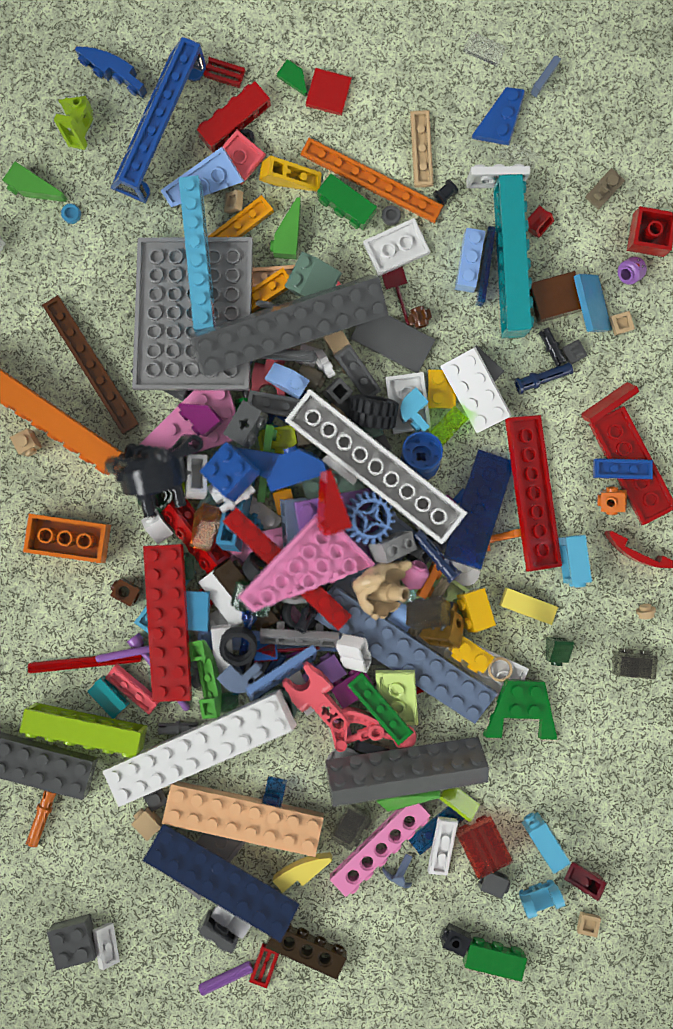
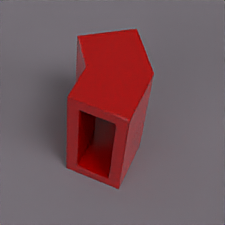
[528,205,555,238]

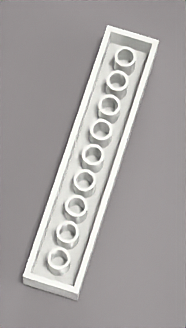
[285,389,467,544]
[102,689,297,807]

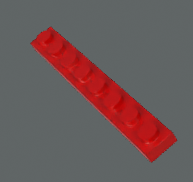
[222,507,352,631]

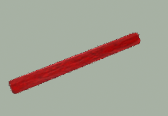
[27,655,143,674]

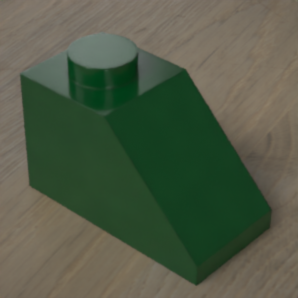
[545,637,574,666]

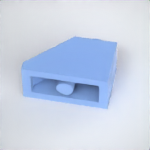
[264,362,310,399]

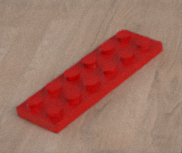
[589,406,673,525]

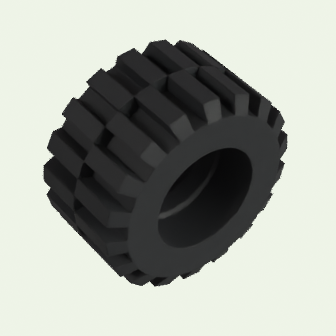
[348,394,399,430]

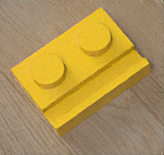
[428,370,456,409]

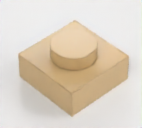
[224,190,244,214]
[609,311,635,336]
[576,911,601,938]

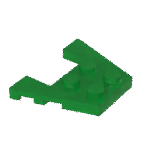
[483,679,557,740]

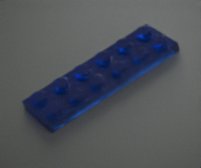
[444,449,512,570]

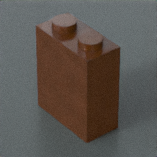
[529,271,582,324]

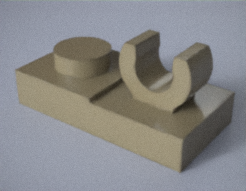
[585,168,625,210]

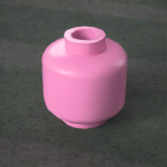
[401,560,429,590]

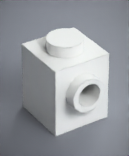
[141,509,174,544]

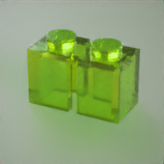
[429,406,468,447]

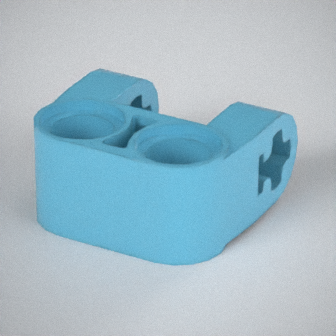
[519,880,566,919]

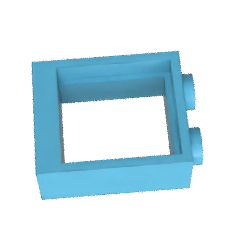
[558,535,592,588]
[521,812,571,874]

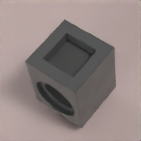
[478,866,510,899]

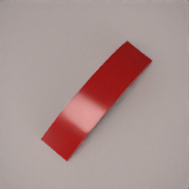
[604,531,673,568]

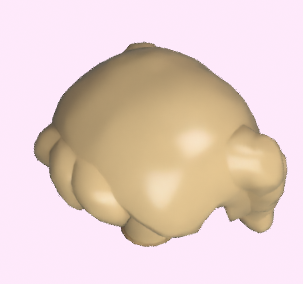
[352,560,412,620]

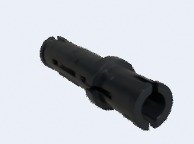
[294,582,330,634]

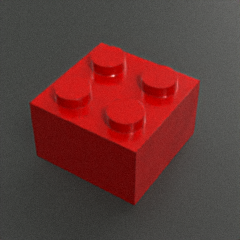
[627,206,673,257]

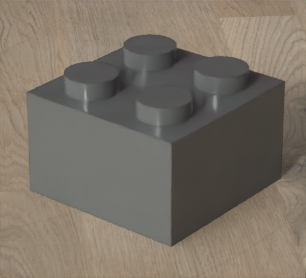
[47,914,97,971]

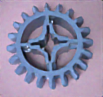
[345,491,395,544]

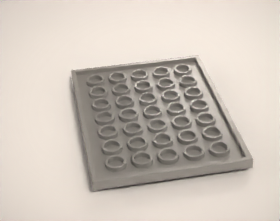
[132,237,253,391]

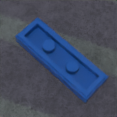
[593,459,653,480]

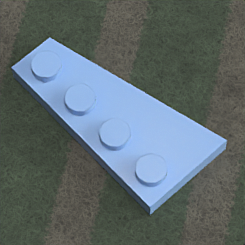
[160,147,245,207]

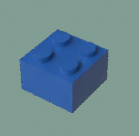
[200,442,261,502]

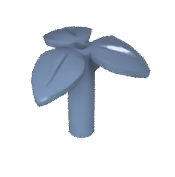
[382,854,413,888]

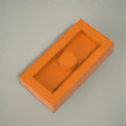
[415,562,442,599]

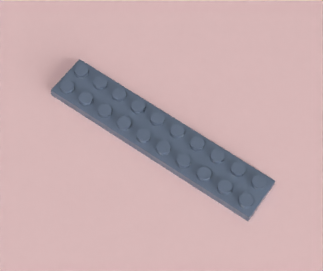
[315,586,497,724]

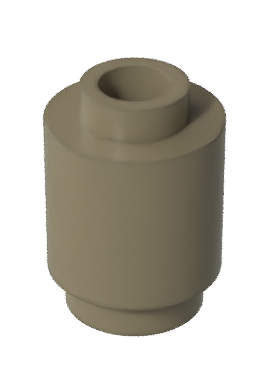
[298,364,326,390]

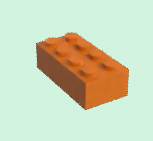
[23,514,111,563]

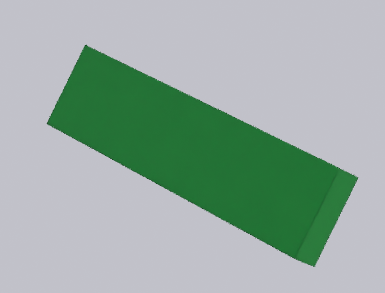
[347,672,414,745]

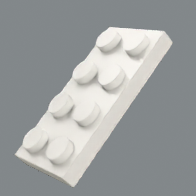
[441,347,512,433]

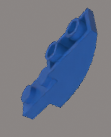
[75,46,147,98]

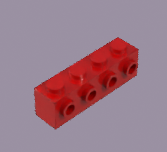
[161,499,230,574]

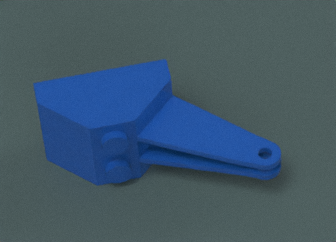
[237,446,330,492]

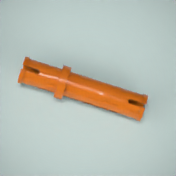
[26,790,56,847]

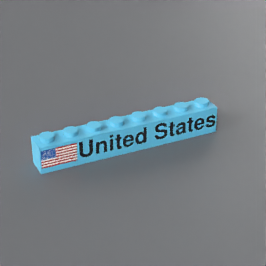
[179,175,216,332]

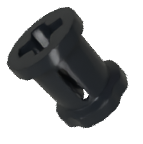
[433,179,459,205]

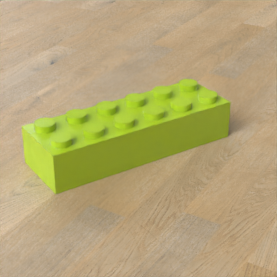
[19,703,148,758]

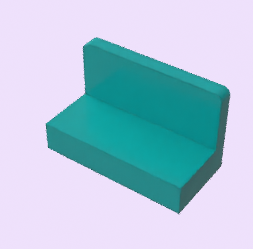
[88,676,130,719]

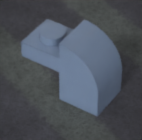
[217,662,264,693]

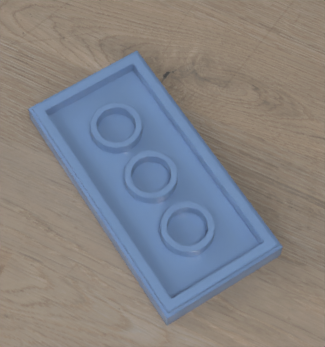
[245,645,317,701]

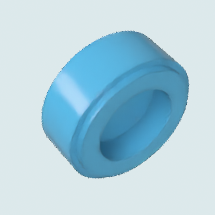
[61,204,81,224]

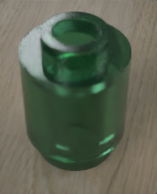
[221,692,239,713]

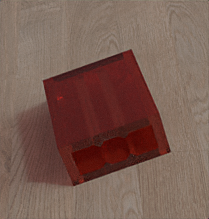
[456,815,514,880]

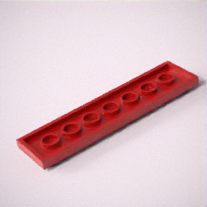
[505,415,562,572]
[143,544,192,702]

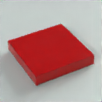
[305,68,352,116]

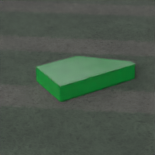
[276,59,307,96]

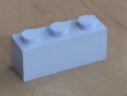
[455,228,485,293]

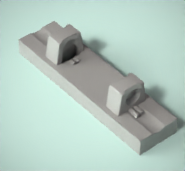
[260,621,339,647]

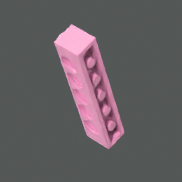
[330,803,431,897]

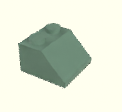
[284,251,342,297]

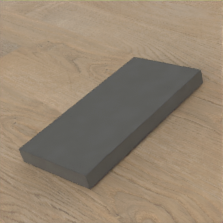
[351,315,435,373]

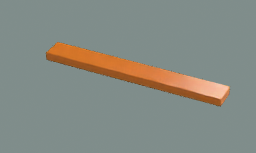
[300,137,444,224]

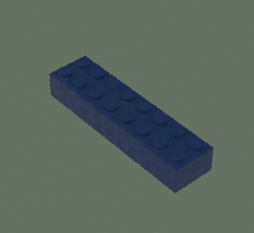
[142,824,300,942]

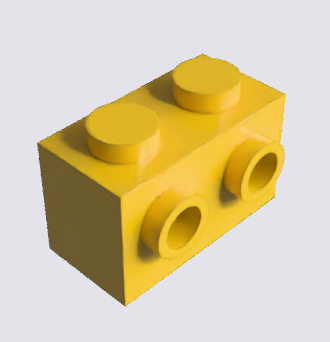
[457,588,496,633]
[448,635,494,674]

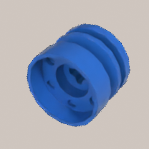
[400,431,443,480]

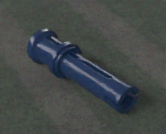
[514,362,573,395]
[413,529,462,583]

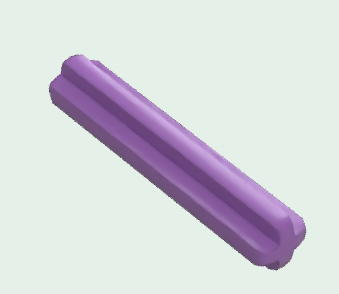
[198,961,253,996]

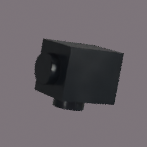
[440,923,472,958]

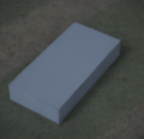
[531,55,561,97]

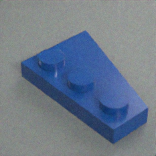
[472,87,525,146]

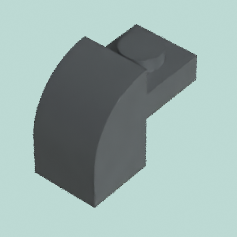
[323,377,353,417]

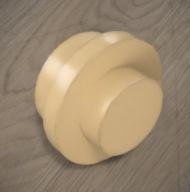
[636,604,656,619]

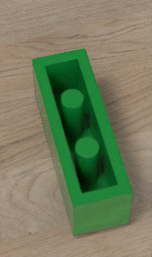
[317,173,377,230]
[462,937,527,982]

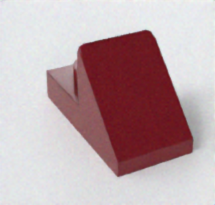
[564,862,607,901]

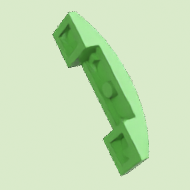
[189,640,222,719]

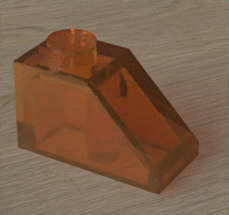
[190,503,222,552]

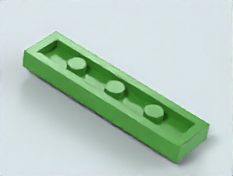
[257,424,277,503]

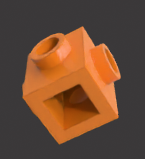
[597,486,627,515]

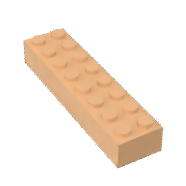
[162,781,324,857]

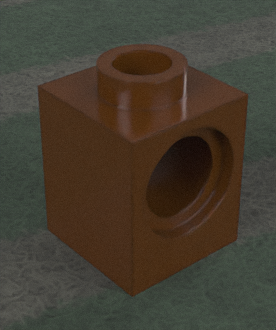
[110,578,143,607]

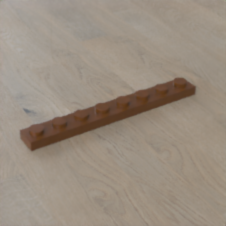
[42,295,140,435]

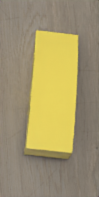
[499,587,558,625]
[273,852,332,893]

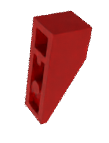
[317,470,352,536]

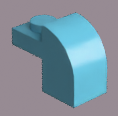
[399,388,430,432]

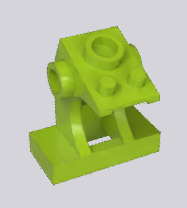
[54,96,93,150]

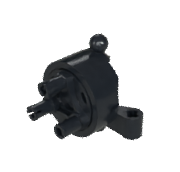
[105,434,203,518]

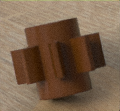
[407,306,432,329]

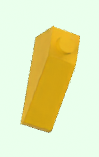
[259,155,322,192]

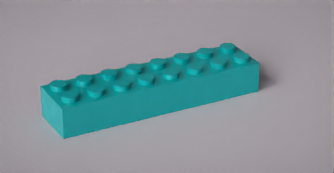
[493,174,534,339]

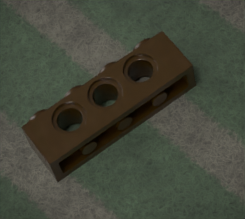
[266,923,347,980]

